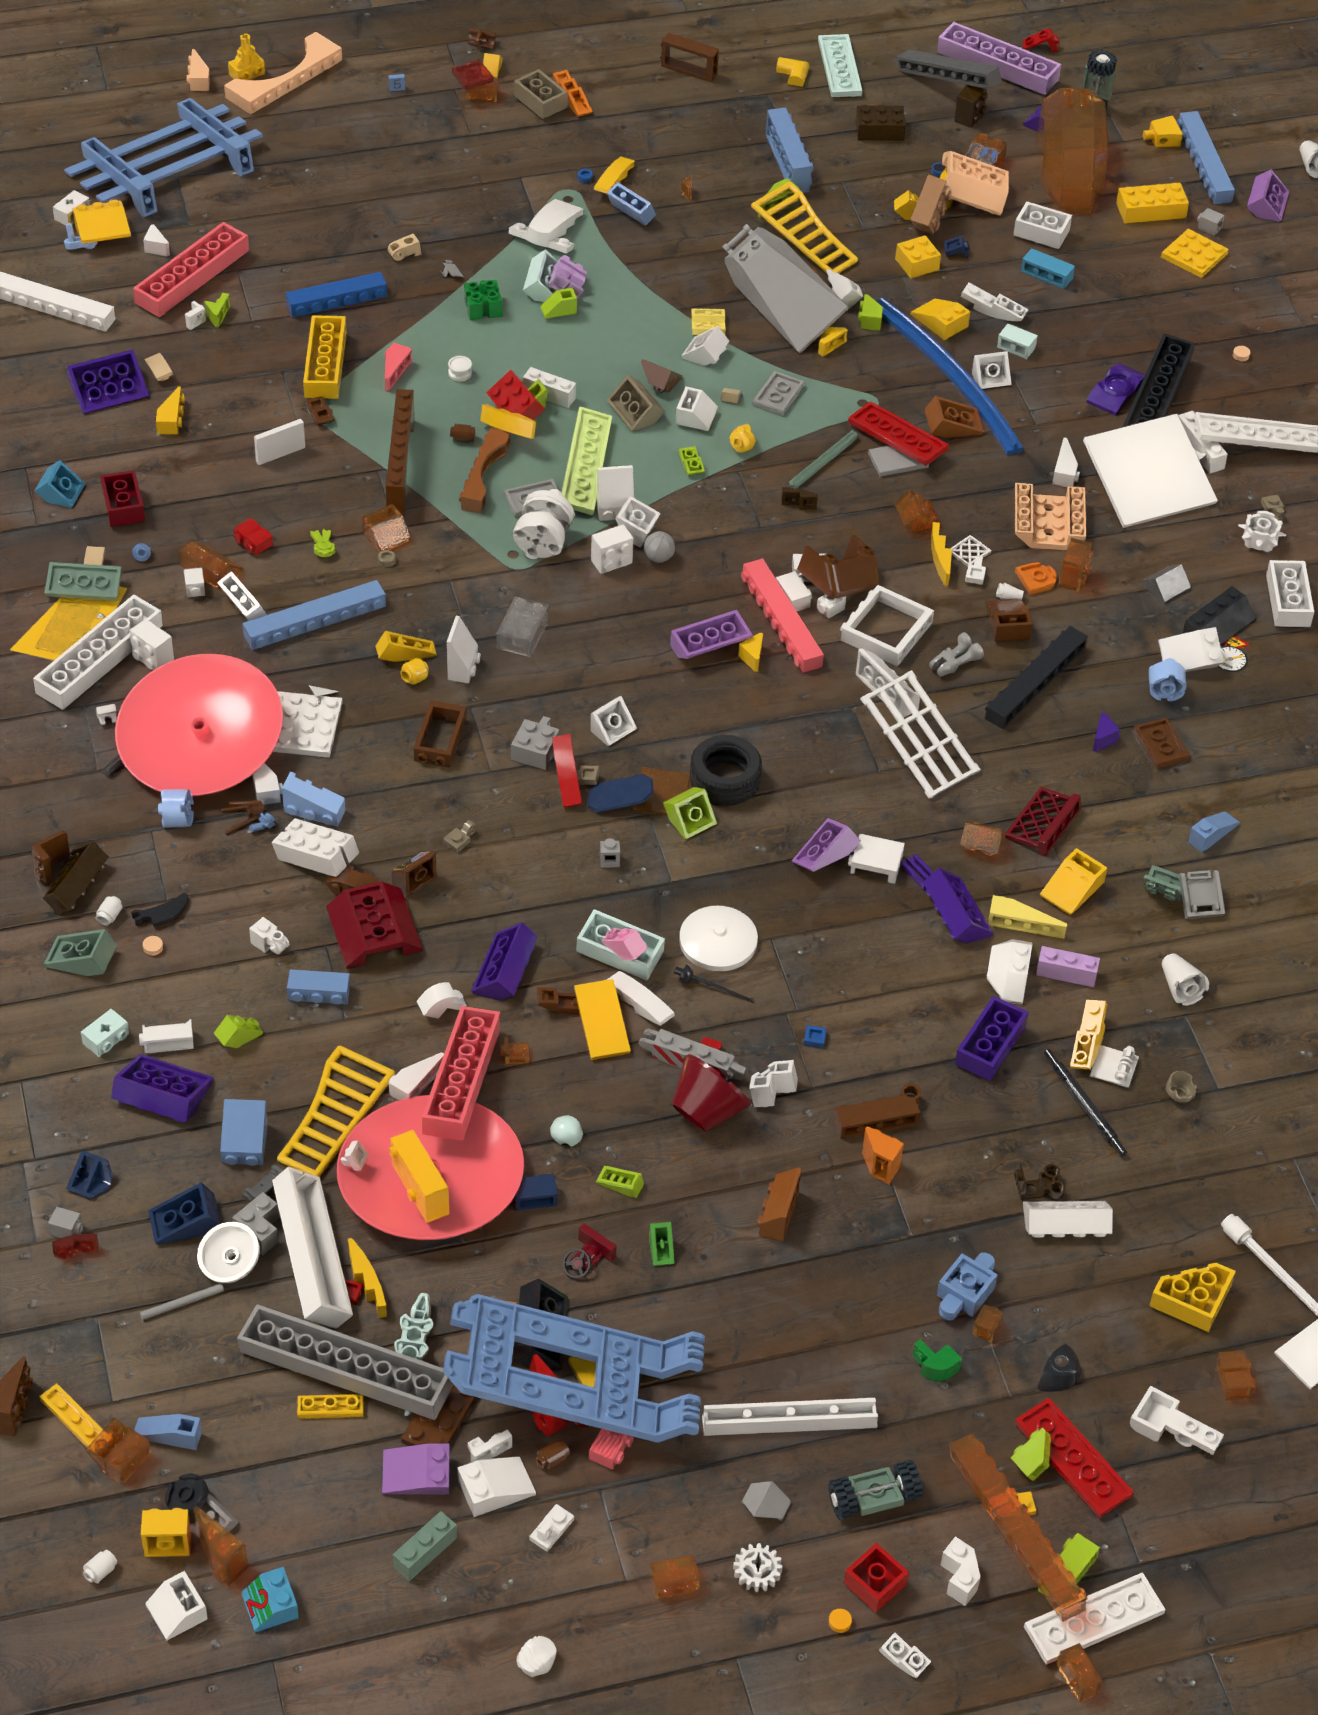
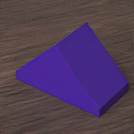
[1093,712,1120,752]

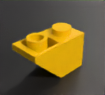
[894,190,919,220]

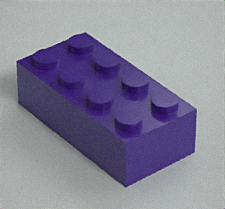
[955,996,1029,1081]

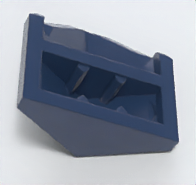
[66,1150,113,1199]

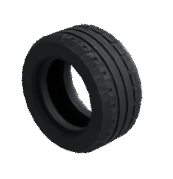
[690,735,762,806]

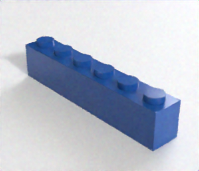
[285,272,387,318]

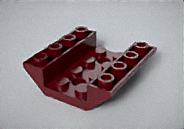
[326,881,423,969]

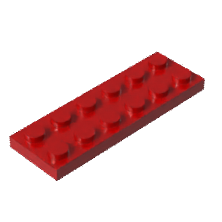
[848,401,949,466]
[1015,1398,1134,1519]

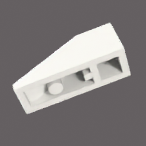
[1052,438,1080,487]
[252,763,283,805]
[389,1052,444,1100]

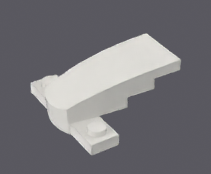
[509,199,584,253]

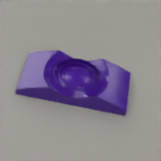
[1086,363,1145,416]

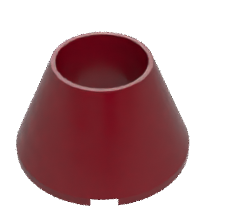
[671,1054,751,1132]

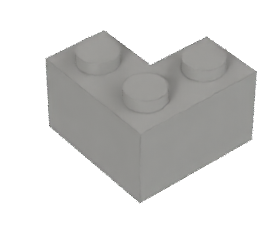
[232,1192,279,1255]

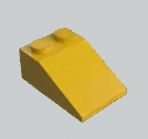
[910,299,970,340]

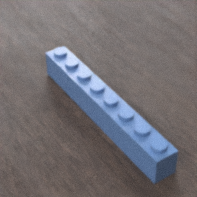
[1177,111,1235,204]
[243,580,386,650]

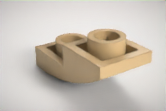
[144,353,173,381]

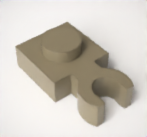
[577,766,600,785]

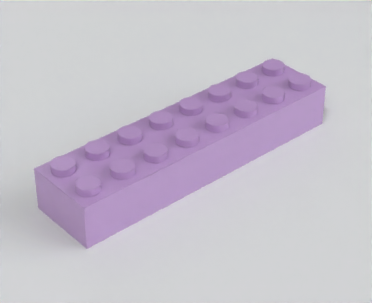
[937,22,1061,95]

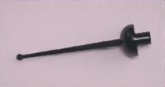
[674,964,753,1002]

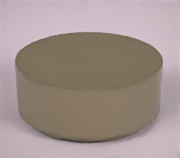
[378,550,396,567]

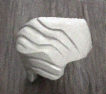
[517,1636,557,1677]

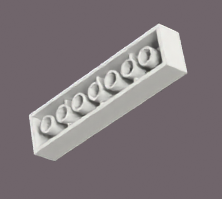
[33,594,163,710]

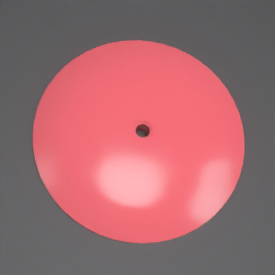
[115,654,283,796]
[337,1095,524,1240]

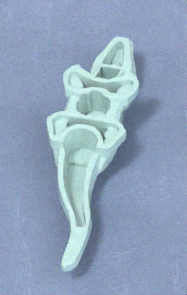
[394,1293,434,1416]

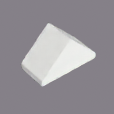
[143,224,170,256]

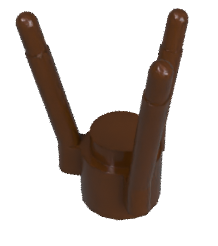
[221,800,264,834]

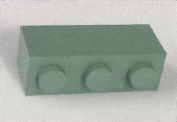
[393,1511,457,1581]

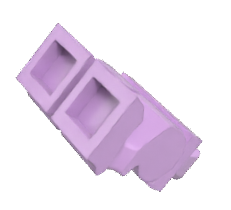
[548,255,587,298]

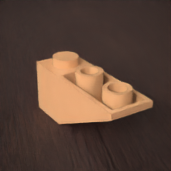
[187,49,210,91]

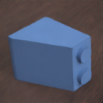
[220,1099,268,1166]

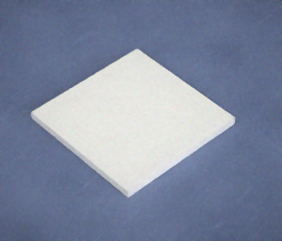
[1083,414,1218,528]

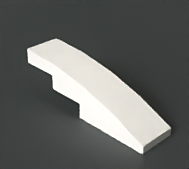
[607,971,675,1026]

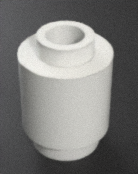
[96,896,123,926]
[83,1550,117,1583]

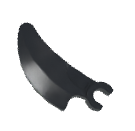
[131,893,188,927]

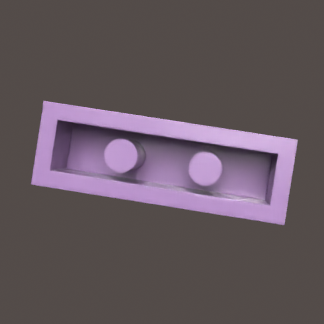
[1036,946,1100,987]

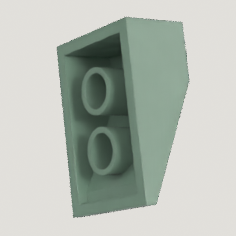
[43,929,117,976]

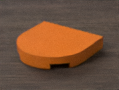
[1015,562,1057,595]

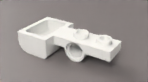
[1130,1386,1224,1455]

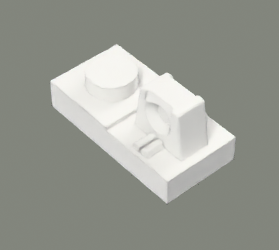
[468,1429,512,1463]
[529,1504,574,1552]

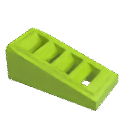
[596,1166,644,1198]

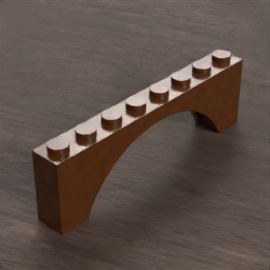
[386,389,415,517]

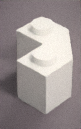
[750,1060,798,1107]
[941,1536,980,1606]

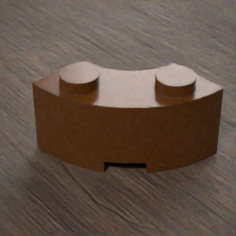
[325,866,380,904]

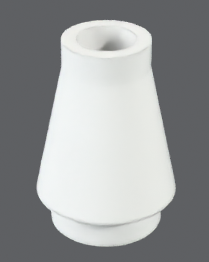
[996,582,1024,600]

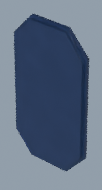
[588,774,653,813]

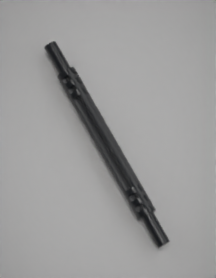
[1044,1049,1127,1157]

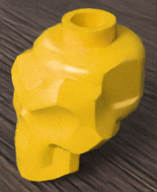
[729,424,756,453]

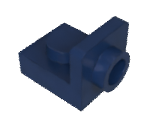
[944,235,970,258]

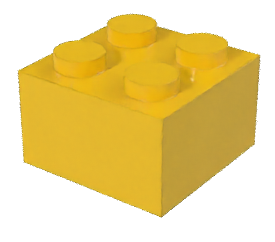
[895,236,941,278]
[141,1508,191,1557]

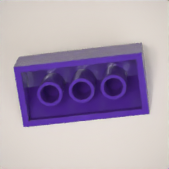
[923,868,994,944]
[471,922,538,1001]

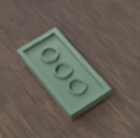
[45,562,122,601]

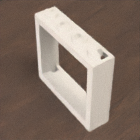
[840,585,934,666]

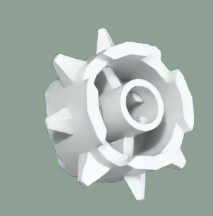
[1238,511,1286,552]

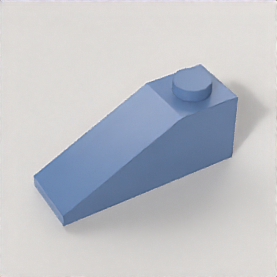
[1188,812,1240,853]

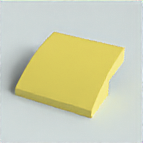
[692,309,726,335]

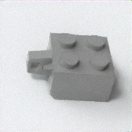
[511,716,559,770]

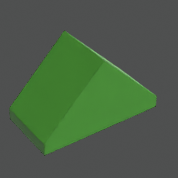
[649,1221,674,1266]

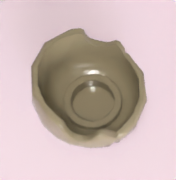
[1166,1071,1197,1103]

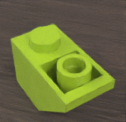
[540,288,577,319]
[858,294,883,331]
[214,1015,263,1048]
[1010,1428,1051,1481]

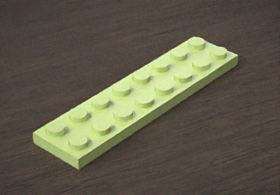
[561,407,612,515]

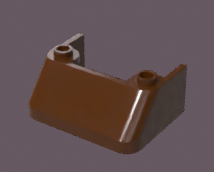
[797,535,879,598]

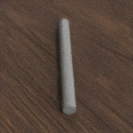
[140,1284,224,1320]

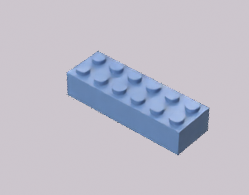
[766,107,813,192]

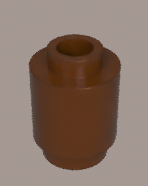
[450,424,475,442]
[536,1440,570,1470]

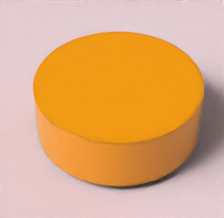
[829,1609,852,1633]

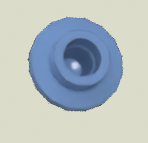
[249,812,276,832]

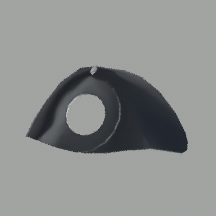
[1038,1344,1081,1392]

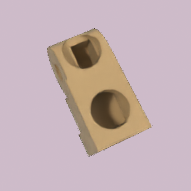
[388,234,421,261]

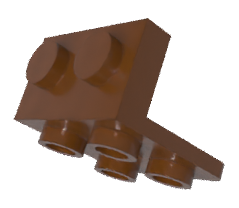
[31,830,70,886]

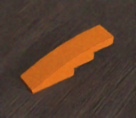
[552,70,593,117]

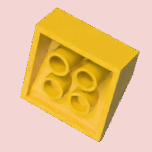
[72,200,131,244]

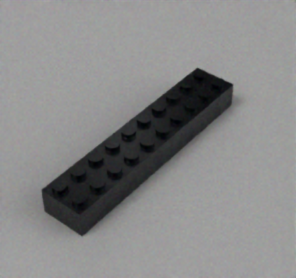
[1122,333,1196,428]

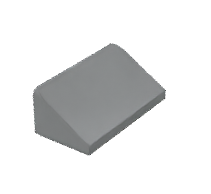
[194,1494,239,1539]

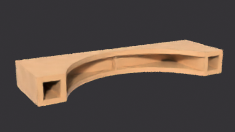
[224,32,342,115]

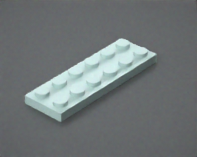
[818,34,862,97]

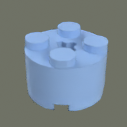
[1149,658,1186,701]
[158,789,194,828]

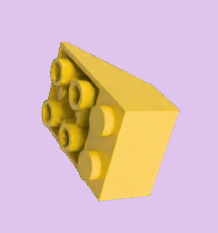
[1040,848,1107,915]

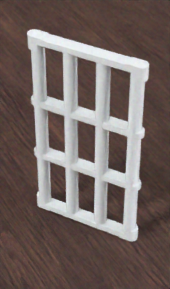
[860,670,981,799]

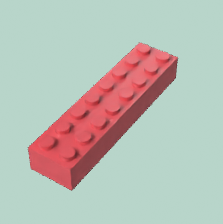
[133,222,249,317]
[422,1006,500,1141]

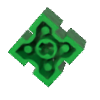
[464,280,502,320]

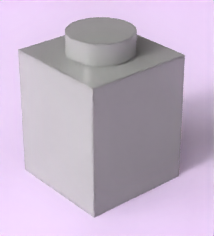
[1197,208,1224,236]
[48,1207,83,1242]

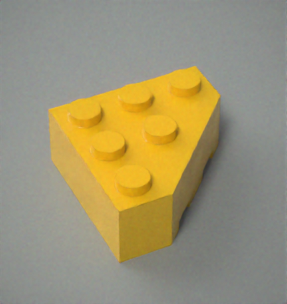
[1150,1263,1236,1332]

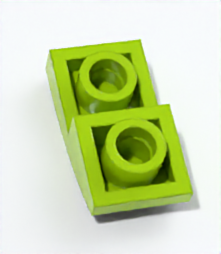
[678,446,705,475]

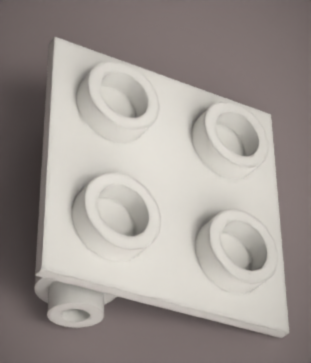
[1090,1045,1139,1088]

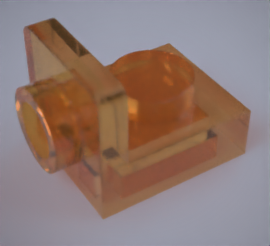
[500,1037,529,1064]

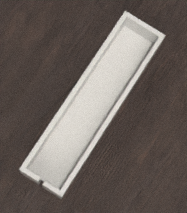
[272,1167,353,1329]

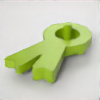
[310,529,336,557]

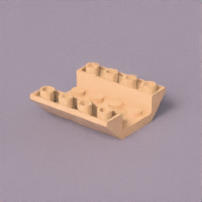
[942,151,1009,216]
[1015,483,1086,550]

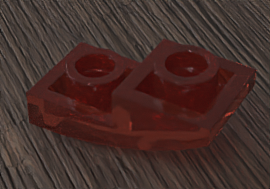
[52,1234,99,1259]

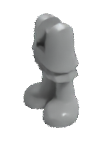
[929,632,984,677]

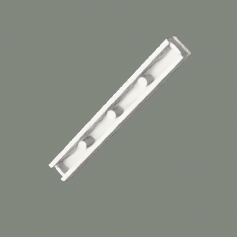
[702,1398,878,1436]

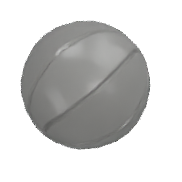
[644,531,675,563]

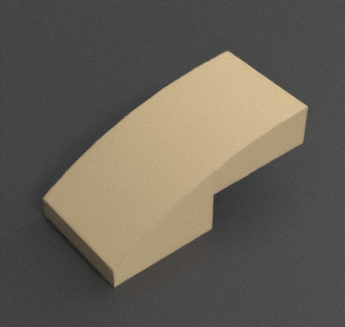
[84,546,105,565]

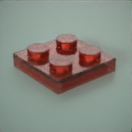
[452,60,494,90]

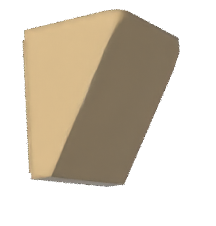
[721,388,741,404]

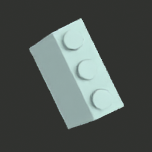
[523,249,558,302]

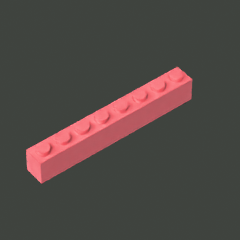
[741,558,824,673]

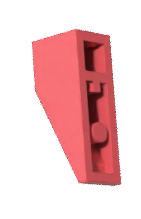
[385,343,412,392]

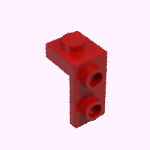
[1023,28,1060,52]

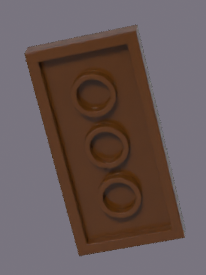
[401,1385,476,1446]

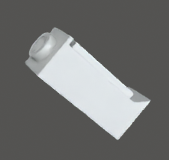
[139,1019,194,1053]

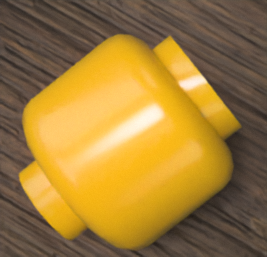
[401,658,429,685]

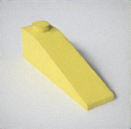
[988,895,1067,939]

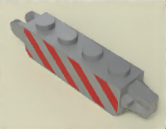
[638,1028,746,1081]

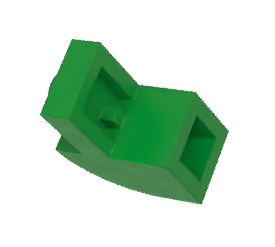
[912,1339,962,1381]

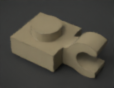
[1261,495,1284,521]
[443,820,475,853]

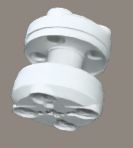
[512,489,575,559]

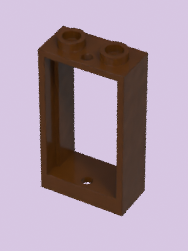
[660,33,719,82]
[414,700,467,767]

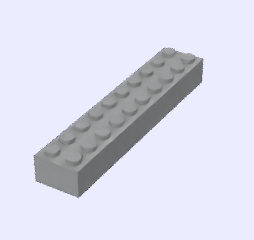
[237,1304,454,1420]

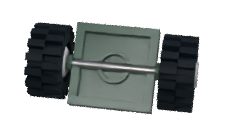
[1079,49,1117,116]
[828,1460,923,1520]

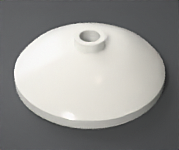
[197,1222,260,1283]

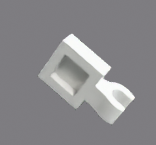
[965,556,986,585]

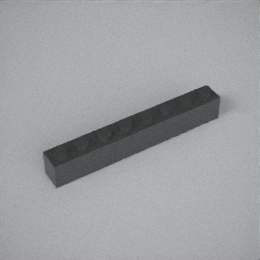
[896,49,1002,89]

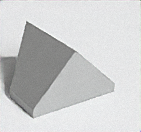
[742,1481,791,1521]

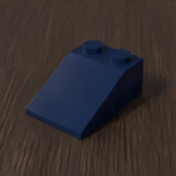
[148,1182,221,1245]

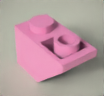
[601,928,648,960]

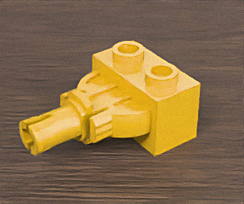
[228,34,265,80]

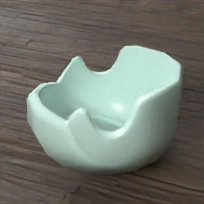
[550,1115,583,1146]

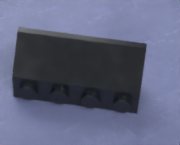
[1183,586,1256,646]
[513,1278,568,1371]

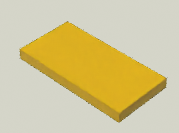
[574,979,631,1060]

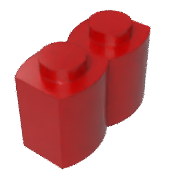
[233,518,273,555]

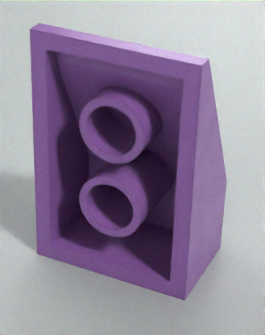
[792,818,861,872]
[382,1444,450,1494]

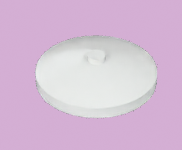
[679,906,758,971]

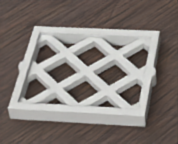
[950,535,991,567]

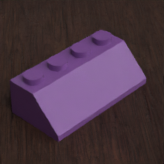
[670,610,753,659]

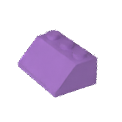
[1247,169,1289,222]

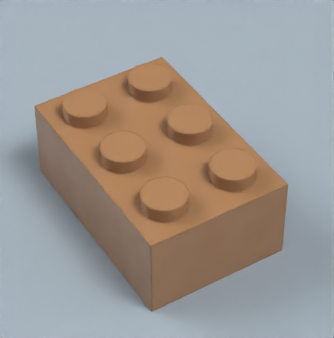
[911,175,952,235]

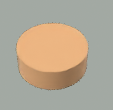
[1233,346,1250,361]
[143,936,163,956]

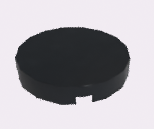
[165,1473,208,1516]

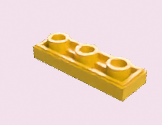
[297,1394,364,1419]

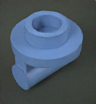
[132,543,151,561]

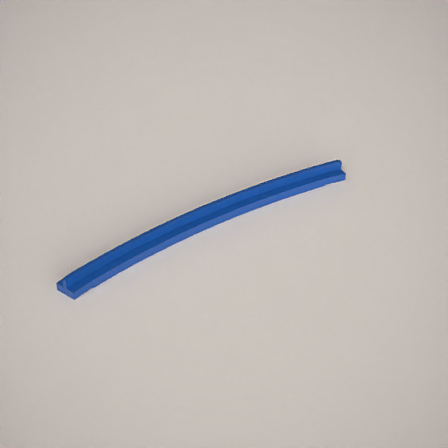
[878,298,1023,455]

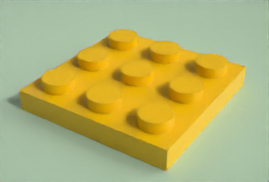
[1161,229,1229,278]

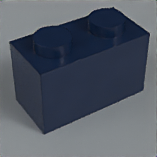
[514,1174,558,1211]

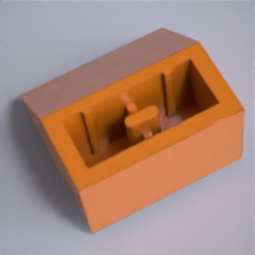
[862,1126,904,1184]

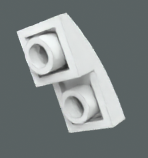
[878,1633,931,1678]

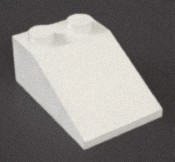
[597,465,634,521]
[447,616,481,683]
[1158,627,1223,672]
[458,1457,536,1517]

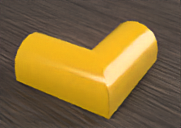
[776,57,810,87]

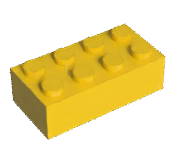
[1116,183,1189,223]

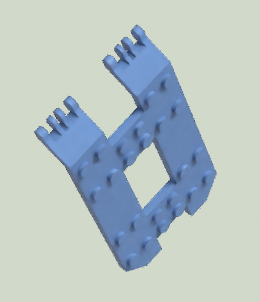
[443,1294,705,1443]

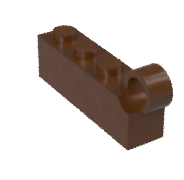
[834,1083,921,1139]

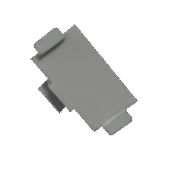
[441,260,464,277]

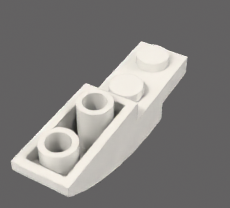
[960,283,1028,321]

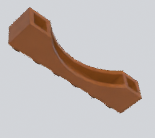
[459,428,511,513]

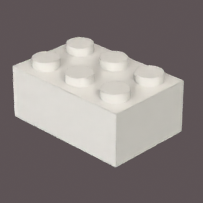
[1014,202,1072,249]

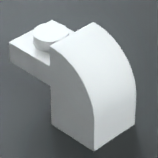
[417,982,467,1019]

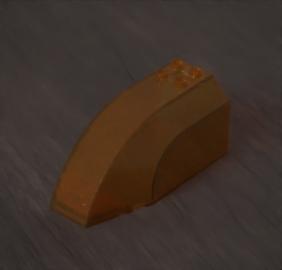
[1037,88,1108,215]

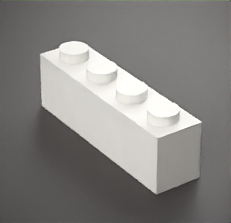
[1178,411,1228,474]

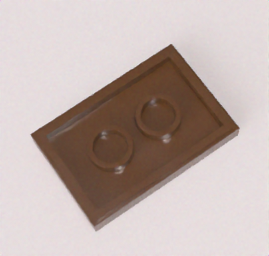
[1133,717,1191,769]

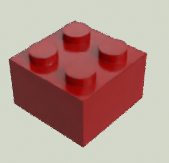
[844,1543,909,1613]

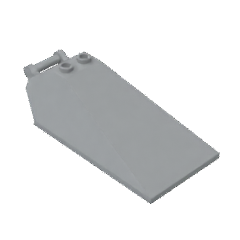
[722,224,849,354]

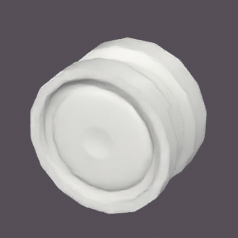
[448,356,472,382]

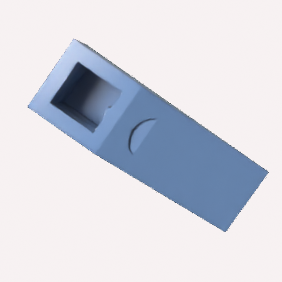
[132,1414,202,1450]

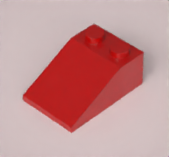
[529,1354,570,1437]

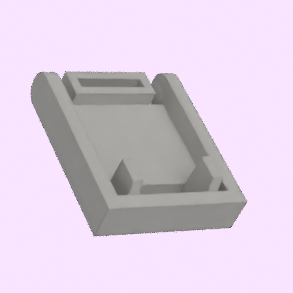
[1179,870,1225,919]

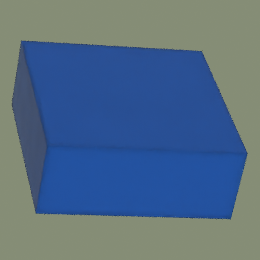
[804,1025,827,1048]

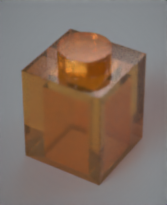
[972,1304,1004,1343]

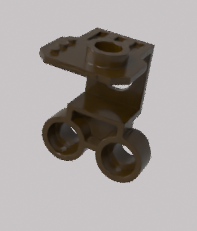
[1014,1163,1065,1200]

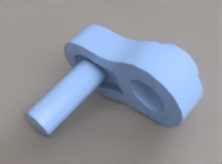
[64,223,98,249]

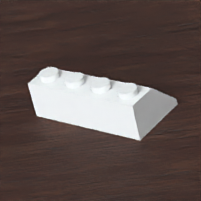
[856,648,920,718]
[1023,1201,1113,1237]

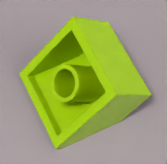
[663,787,717,839]

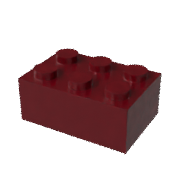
[100,470,145,527]

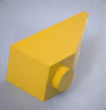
[376,631,437,662]

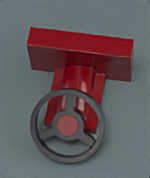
[563,1223,617,1278]

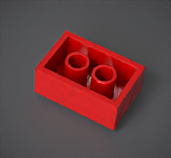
[486,370,545,420]

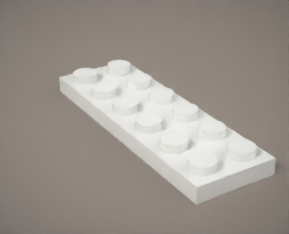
[1024,1572,1165,1665]

